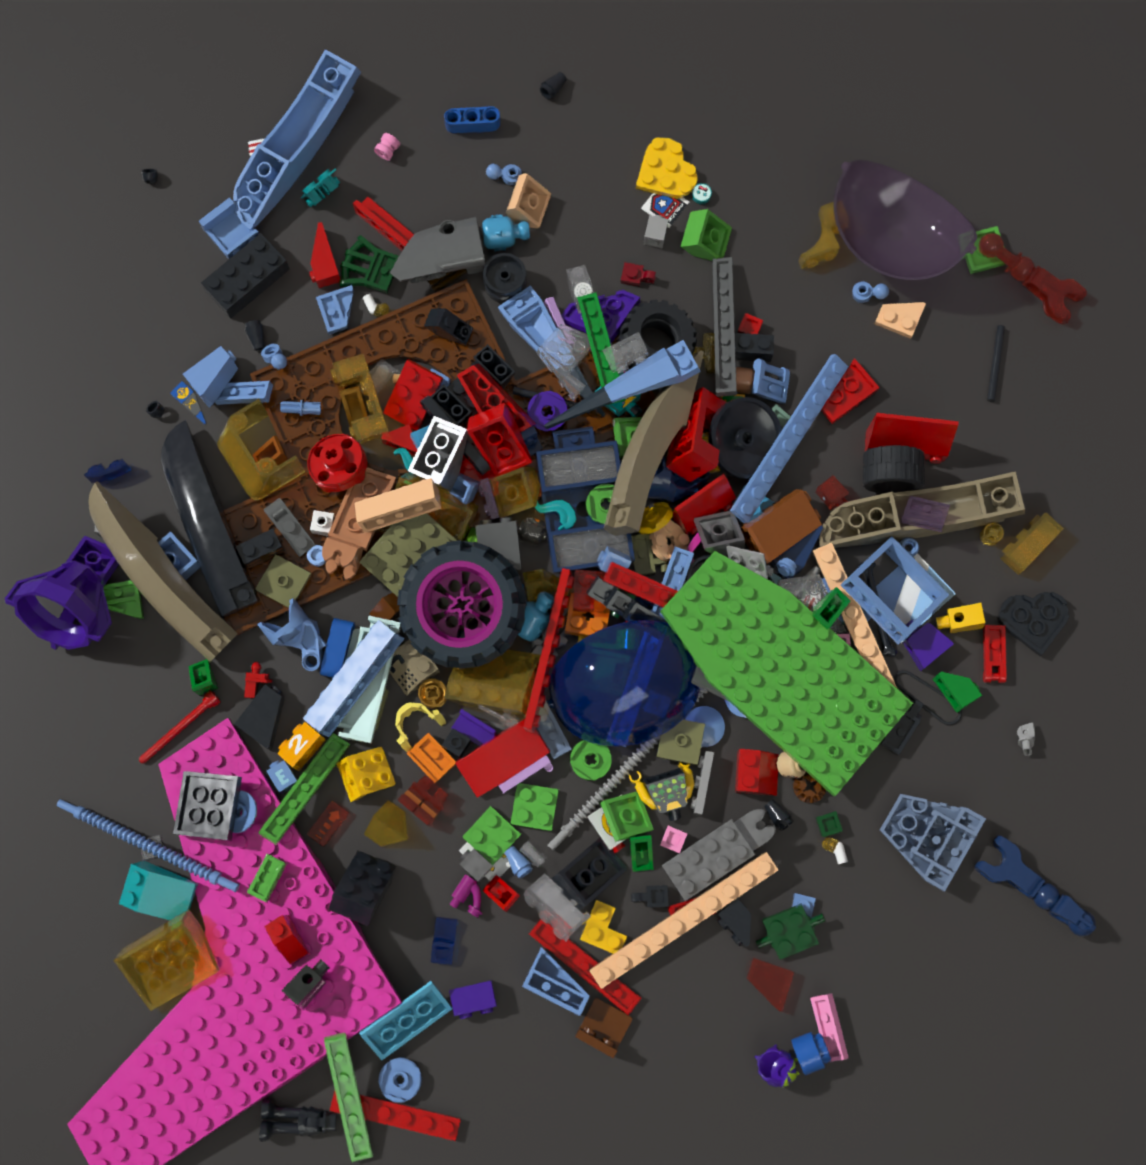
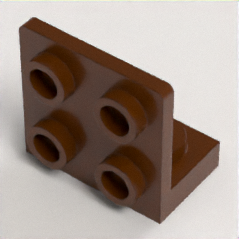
[575,998,632,1058]

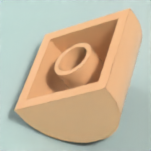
[506,173,551,228]

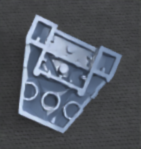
[880,794,986,892]

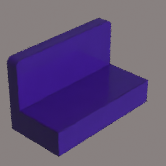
[451,709,497,746]

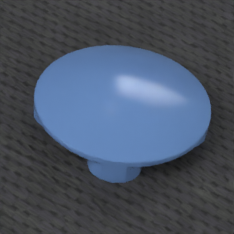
[685,706,725,747]

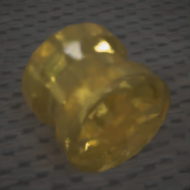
[980,523,1004,546]

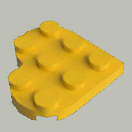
[636,138,697,198]

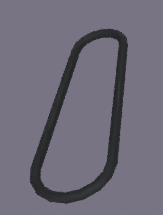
[894,670,962,725]

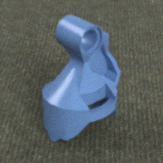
[258,598,326,671]

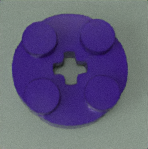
[527,391,568,431]

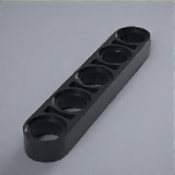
[420,395,491,476]

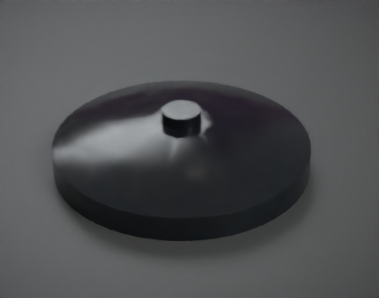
[708,397,782,479]

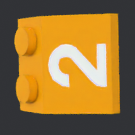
[277,722,326,771]

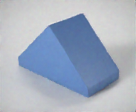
[447,473,481,505]

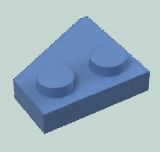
[316,285,354,335]

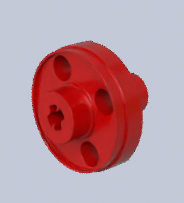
[307,434,367,492]

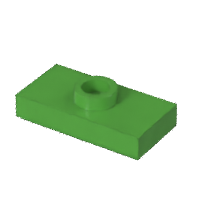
[247,854,287,902]

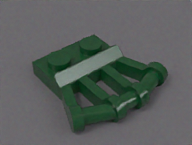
[339,235,399,293]

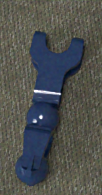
[975,836,1096,937]

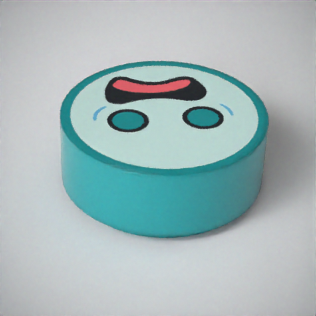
[692,184,712,204]

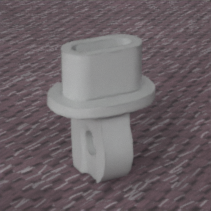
[1017,722,1035,756]

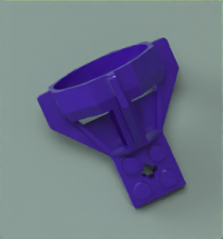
[5,535,119,650]

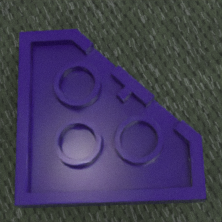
[561,290,641,343]

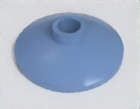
[233,790,257,833]

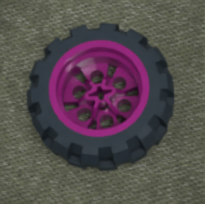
[397,540,527,669]

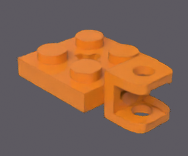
[565,576,610,640]

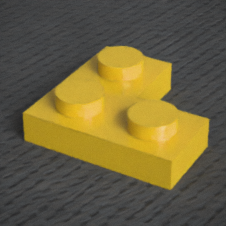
[580,900,627,954]

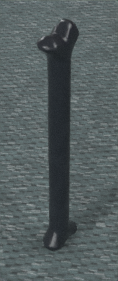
[858,562,897,657]

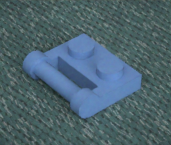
[752,359,790,404]

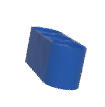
[444,106,501,133]
[320,618,355,678]

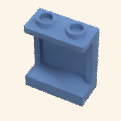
[199,197,259,259]

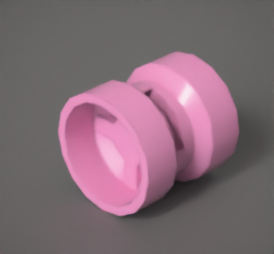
[374,133,400,161]

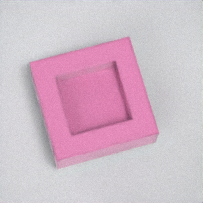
[660,826,687,853]

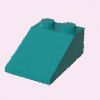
[119,861,198,924]

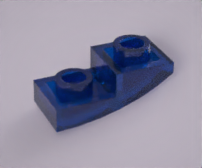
[84,458,131,483]

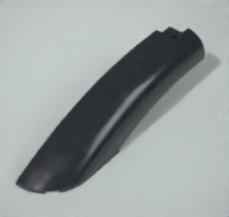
[161,420,260,618]

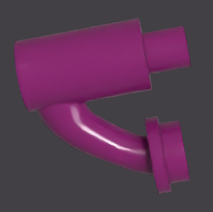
[449,874,483,918]

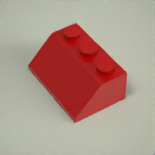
[672,473,736,536]

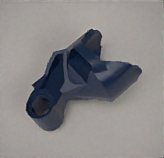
[647,455,710,502]

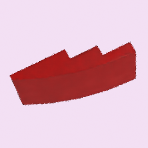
[455,719,550,798]

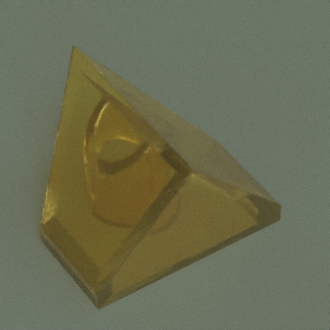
[364,800,408,846]

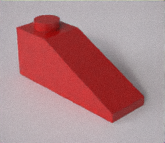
[309,222,341,288]

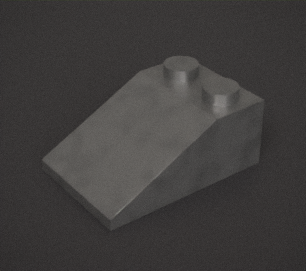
[408,416,468,492]

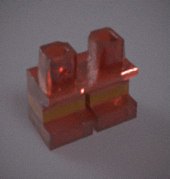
[398,775,449,827]

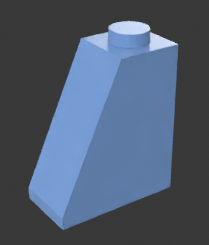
[183,346,238,407]

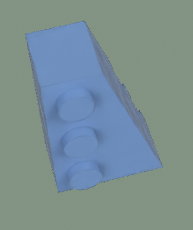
[522,947,589,1016]

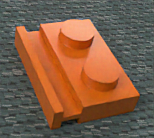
[406,733,456,784]

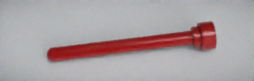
[139,690,221,764]

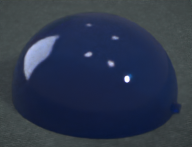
[546,620,700,746]

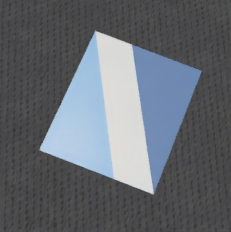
[876,553,956,642]

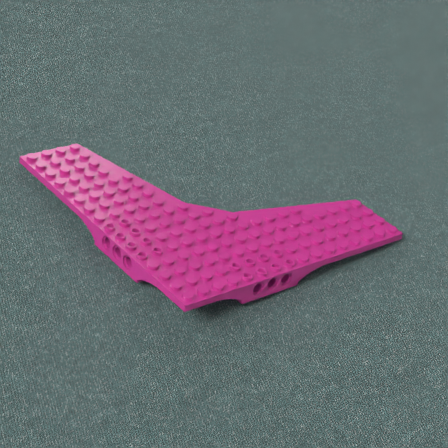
[67,718,402,1165]

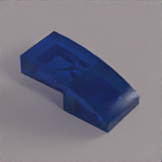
[431,917,458,965]

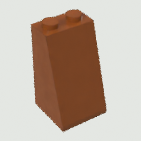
[739,489,822,564]

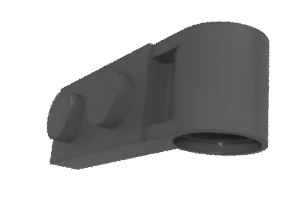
[263,498,316,557]

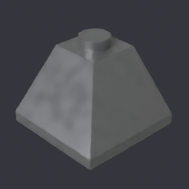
[694,511,745,558]

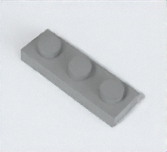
[690,751,714,816]

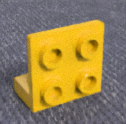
[337,747,396,802]

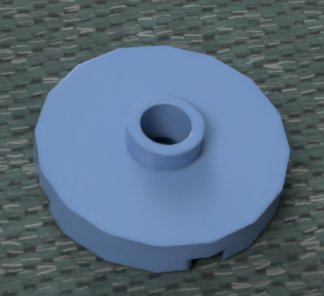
[378,1057,422,1102]

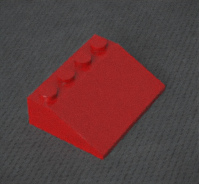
[865,413,959,464]

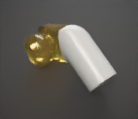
[363,294,389,316]
[822,837,848,864]

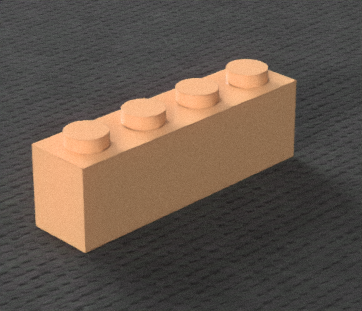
[355,478,442,533]

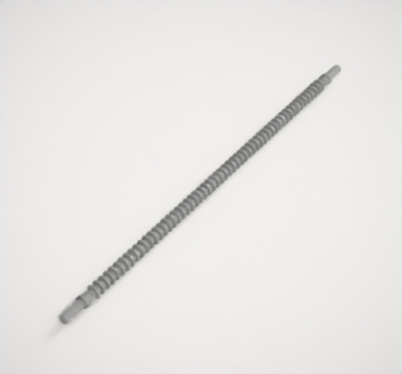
[548,566,820,851]

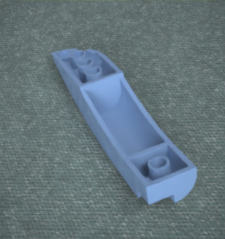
[233,49,361,230]

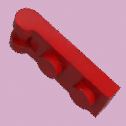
[983,625,1006,683]

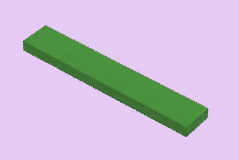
[259,733,350,845]
[324,1032,373,1162]

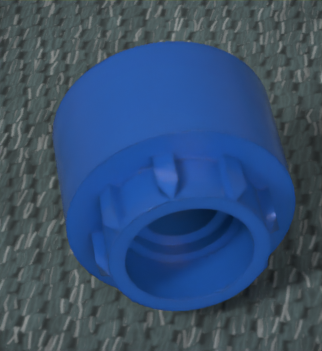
[791,1032,831,1075]

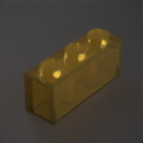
[1000,512,1064,575]

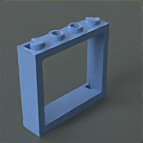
[841,536,949,644]

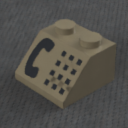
[390,639,440,696]

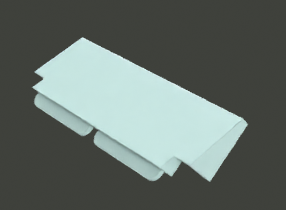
[337,616,401,744]

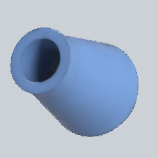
[504,846,533,879]

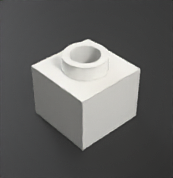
[310,510,336,536]

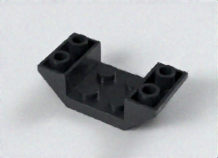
[430,344,516,426]

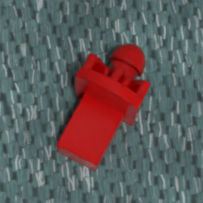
[244,662,273,698]

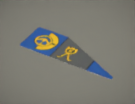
[170,381,206,424]

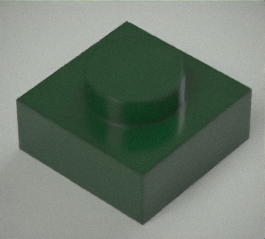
[815,811,843,838]

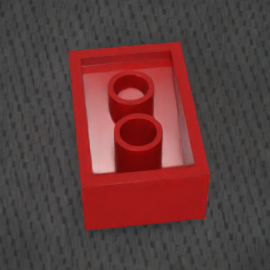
[467,403,532,477]

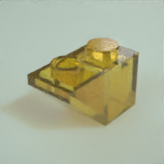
[522,569,569,602]

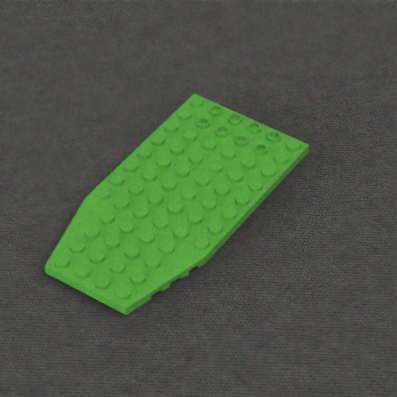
[660,551,913,796]

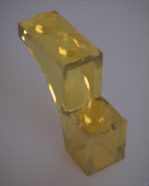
[799,200,848,269]

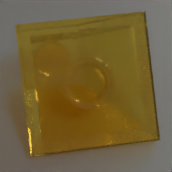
[489,467,540,518]

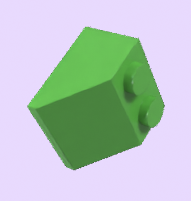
[681,209,732,261]

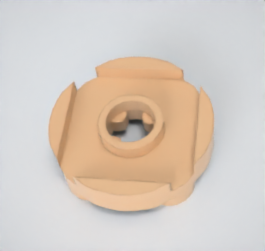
[649,520,689,562]

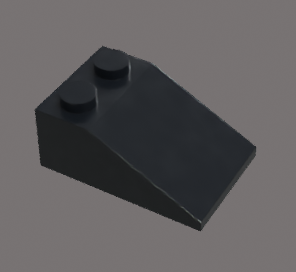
[550,837,628,913]

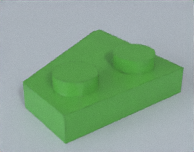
[103,580,144,619]

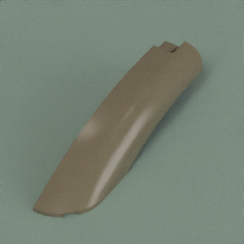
[604,351,704,536]
[819,471,1025,548]
[89,481,238,662]

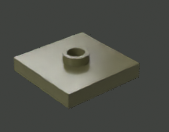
[255,554,312,608]
[656,716,705,765]

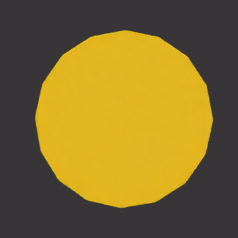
[639,502,673,534]

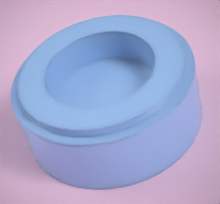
[307,545,326,566]

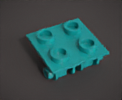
[301,168,340,207]

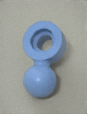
[486,164,522,185]
[852,282,889,303]
[261,344,287,370]

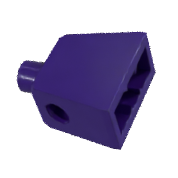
[903,620,954,671]

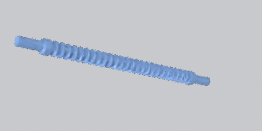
[57,799,239,892]

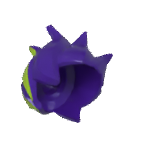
[755,1044,800,1088]

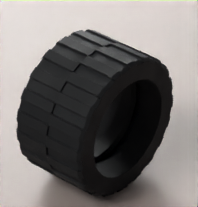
[863,445,925,494]

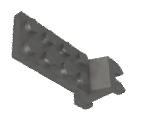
[662,809,776,901]

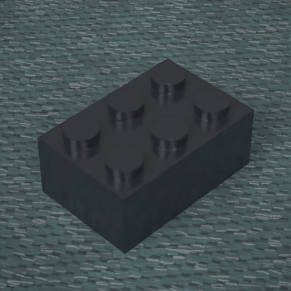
[329,850,396,926]

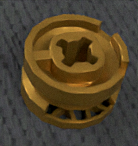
[418,679,448,709]

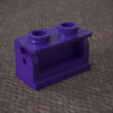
[449,980,497,1019]

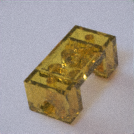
[330,354,389,444]

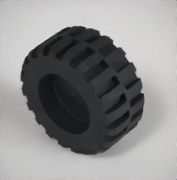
[618,299,697,368]

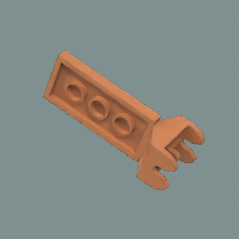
[322,468,397,580]

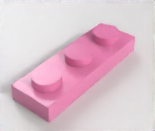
[810,993,849,1062]

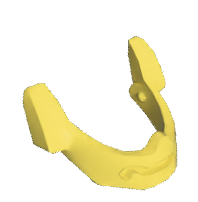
[395,702,446,752]

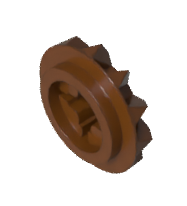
[793,772,826,803]

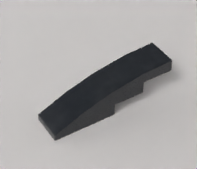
[586,575,669,640]

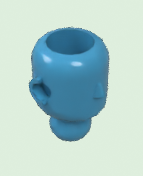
[482,214,530,251]
[518,591,555,641]

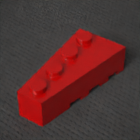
[457,364,536,433]

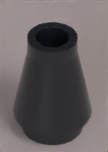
[539,72,567,99]
[244,320,265,351]
[764,799,794,831]

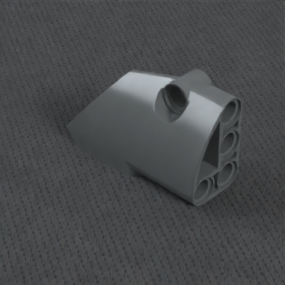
[390,217,486,283]

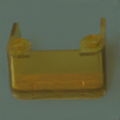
[217,399,305,500]

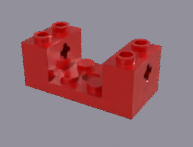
[666,387,726,482]

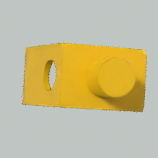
[936,603,985,633]

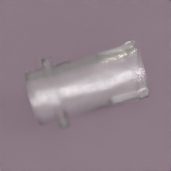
[519,841,546,868]

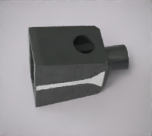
[281,959,330,1010]

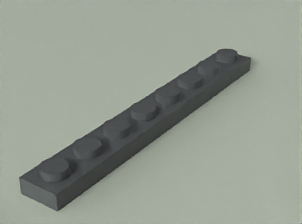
[713,257,737,397]

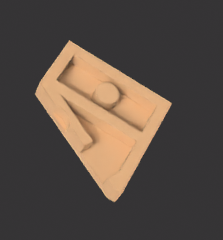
[875,302,926,339]

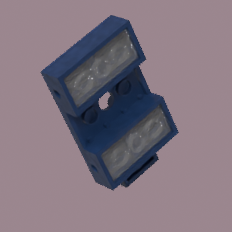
[535,426,635,575]

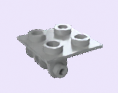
[726,546,773,579]

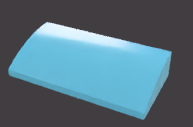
[360,981,452,1060]

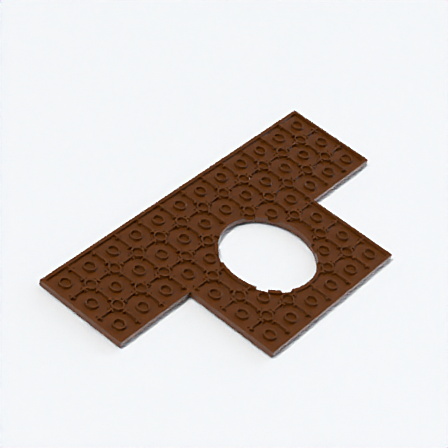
[223,279,655,636]

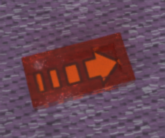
[307,801,349,847]

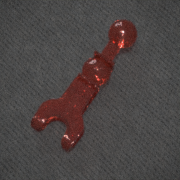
[978,233,1087,324]

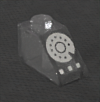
[566,265,594,314]

